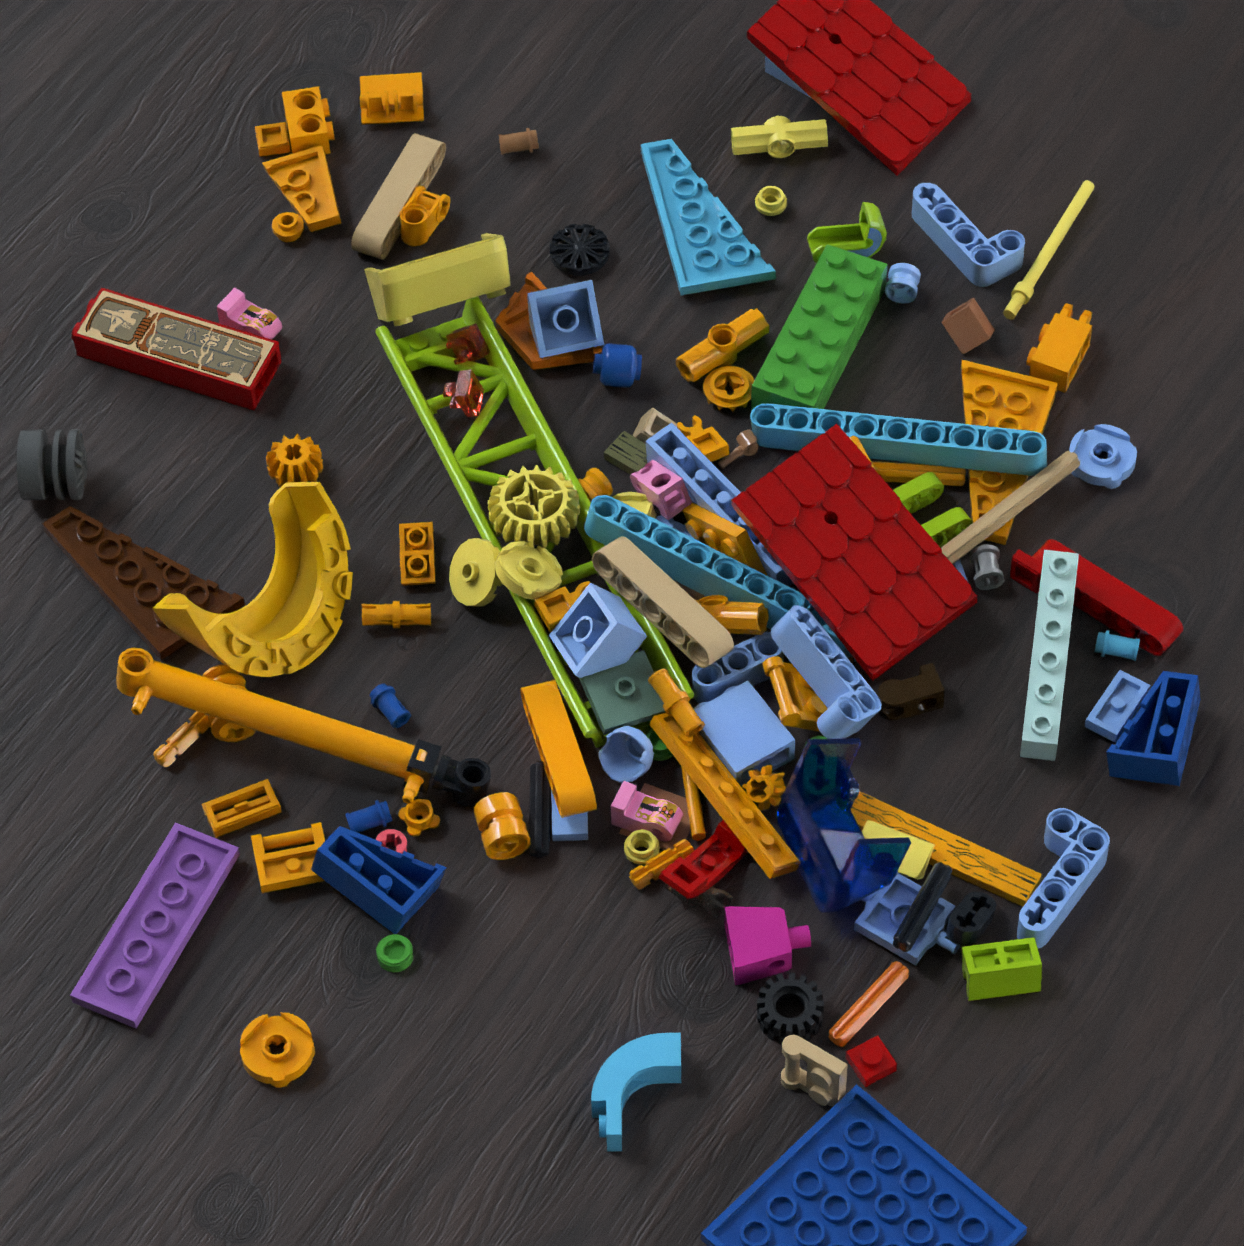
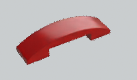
[659,820,748,899]

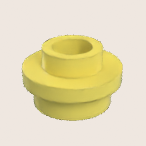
[755,186,787,216]
[624,829,660,865]

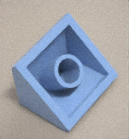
[527,280,604,358]

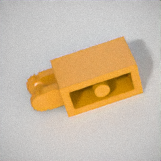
[1026,303,1092,393]

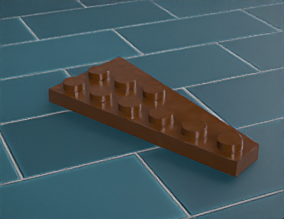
[42,506,245,660]

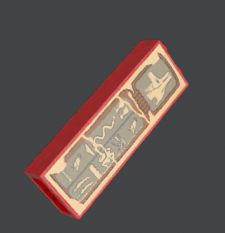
[72,287,282,410]

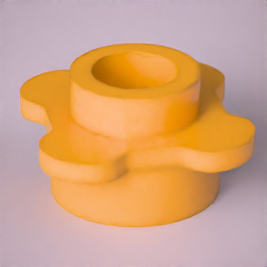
[399,799,440,836]

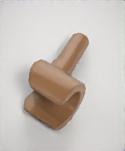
[718,429,758,469]

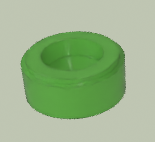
[376,934,414,972]

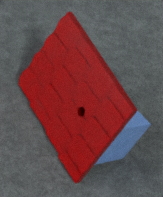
[747,0,971,176]
[731,423,977,681]

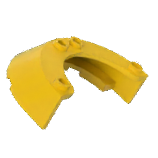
[152,482,353,677]

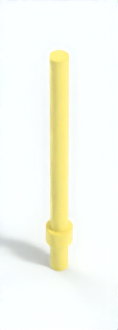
[1003,180,1095,320]

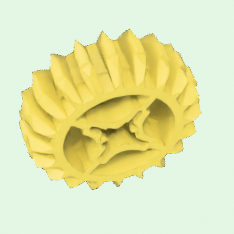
[488,464,580,549]

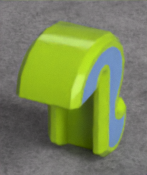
[807,202,887,263]

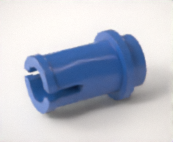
[370,683,411,728]
[345,800,393,833]

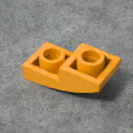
[399,522,436,586]

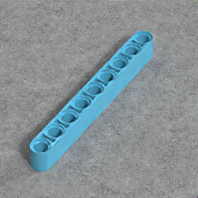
[750,403,1047,476]
[584,495,856,661]

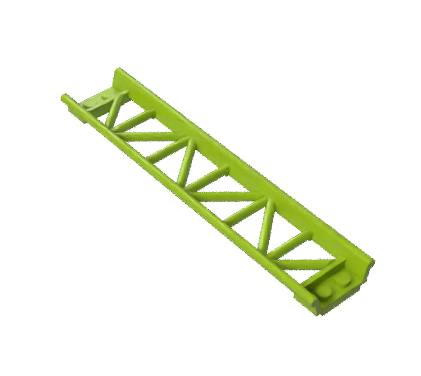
[375,296,694,748]

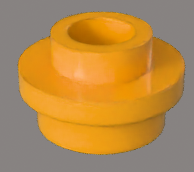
[272,212,304,242]

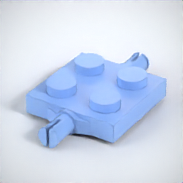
[848,871,960,966]

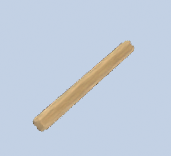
[941,451,1080,564]

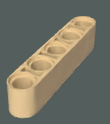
[351,133,446,260]
[592,536,734,668]

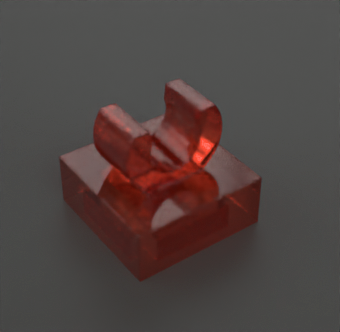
[446,323,490,365]
[443,369,484,417]

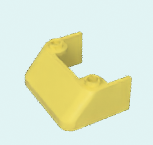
[364,233,511,326]

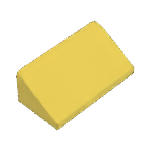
[852,820,935,879]

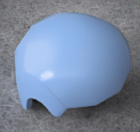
[598,726,654,784]

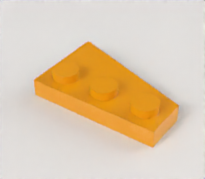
[262,145,341,232]
[682,502,767,575]

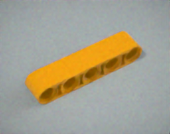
[520,680,597,818]

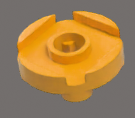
[240,1012,315,1088]

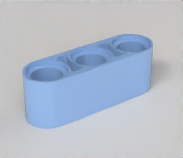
[692,632,784,704]

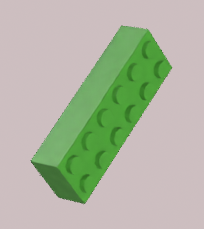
[751,244,887,411]

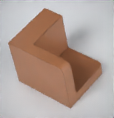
[942,297,994,354]

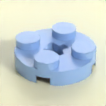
[1069,424,1137,489]

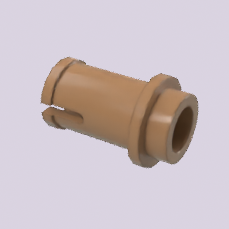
[499,128,539,155]

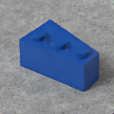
[311,826,447,934]

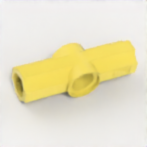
[731,116,828,158]

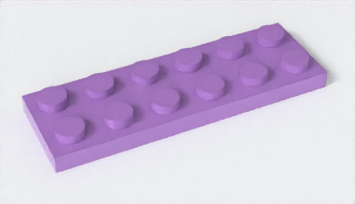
[70,822,240,1029]

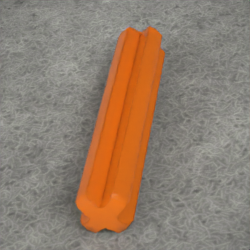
[828,961,909,1047]

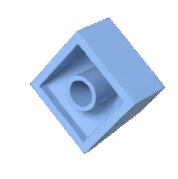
[549,583,647,678]

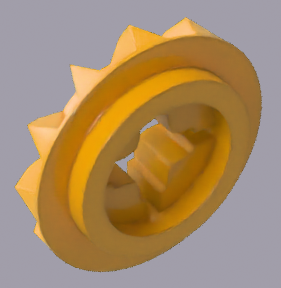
[703,366,754,412]

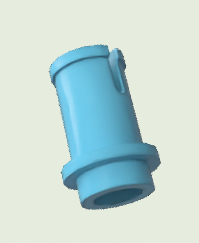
[1094,630,1140,661]

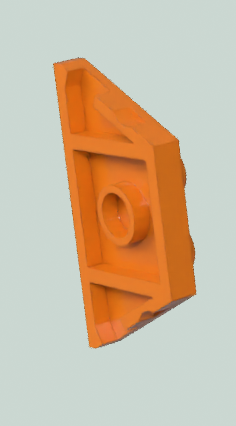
[495,272,602,370]

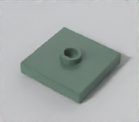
[579,650,666,735]

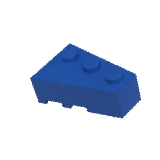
[1106,671,1200,786]

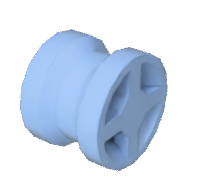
[885,263,921,304]

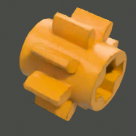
[742,765,789,810]

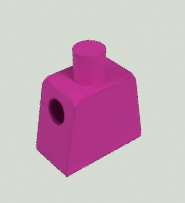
[724,906,811,985]

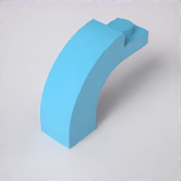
[591,1033,681,1152]

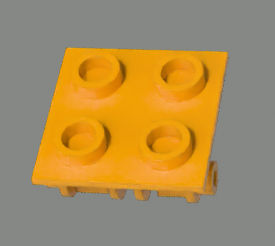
[360,72,424,125]

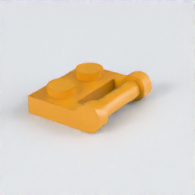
[762,656,828,732]
[251,822,325,893]

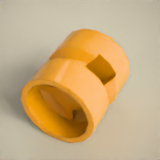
[474,792,531,860]

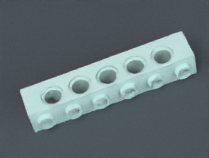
[1020,550,1079,761]

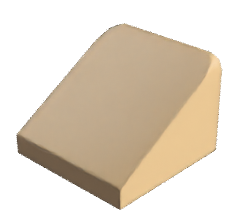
[633,408,677,443]

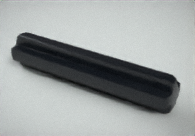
[528,761,551,859]
[893,862,952,952]

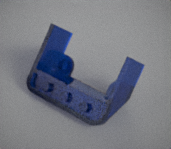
[777,738,911,913]

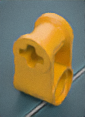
[400,185,450,246]

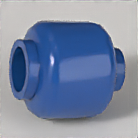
[593,343,642,388]

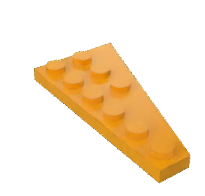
[961,360,1058,545]

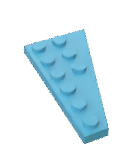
[641,139,776,296]

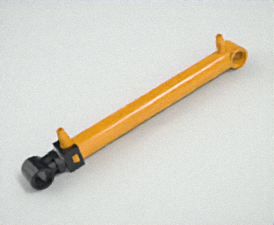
[116,648,491,807]

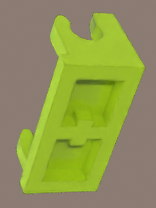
[962,937,1042,1001]

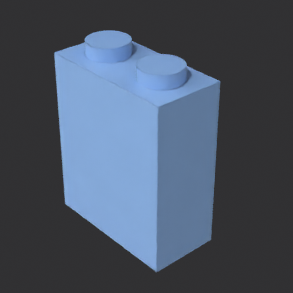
[694,681,795,787]

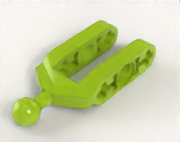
[893,472,973,548]

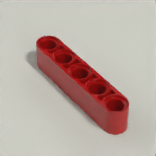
[1032,539,1183,656]

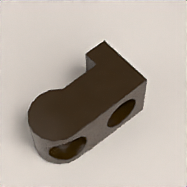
[878,663,945,720]

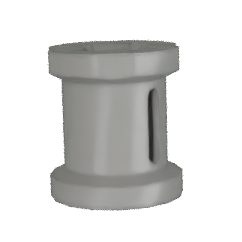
[969,544,1005,590]

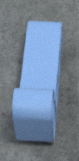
[912,183,1025,287]
[771,605,882,742]
[1017,808,1110,949]

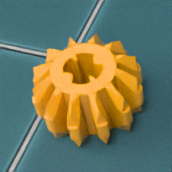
[266,433,323,487]

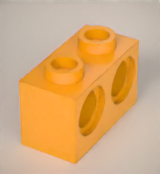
[282,86,335,154]

